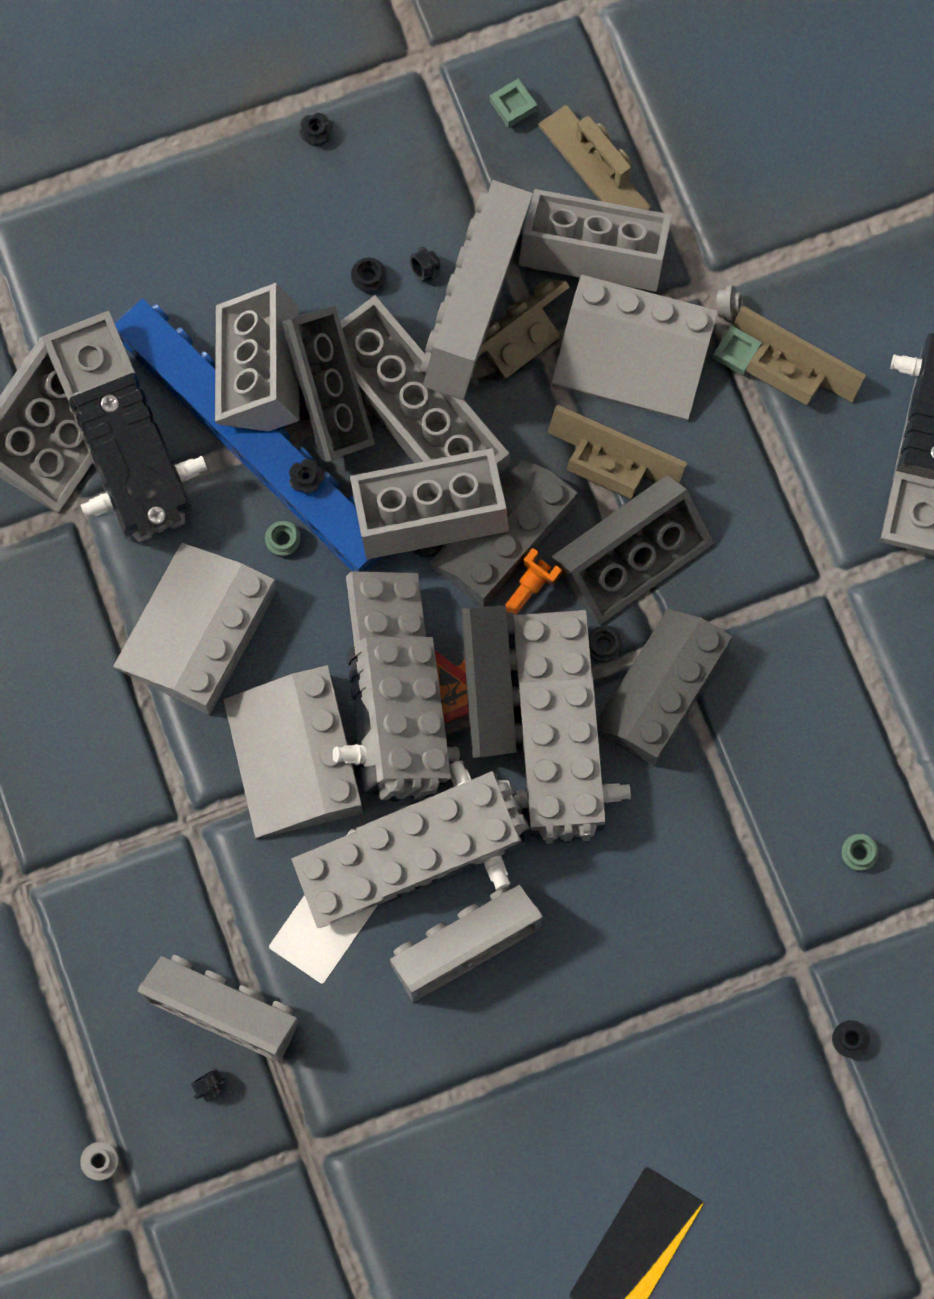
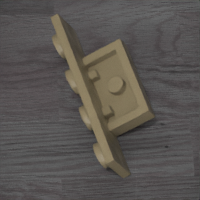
[539,105,651,210]
[479,279,569,378]
[733,306,866,405]
[547,405,687,499]

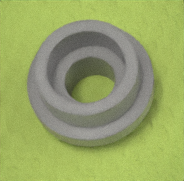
[717,286,742,321]
[80,1142,119,1181]

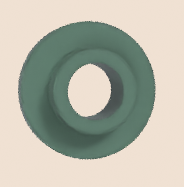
[265,521,301,557]
[841,834,879,871]

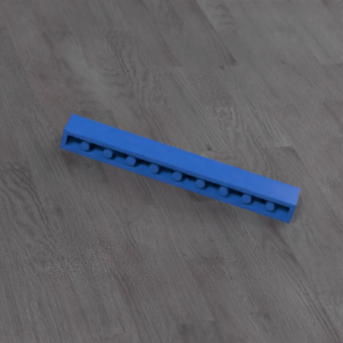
[114,298,384,572]

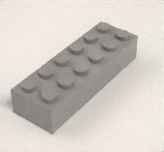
[420,180,533,400]
[340,296,509,474]

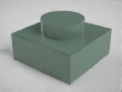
[489,78,537,128]
[713,325,762,376]

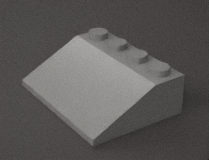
[551,275,718,422]
[0,336,93,513]
[113,543,277,716]
[223,665,363,839]

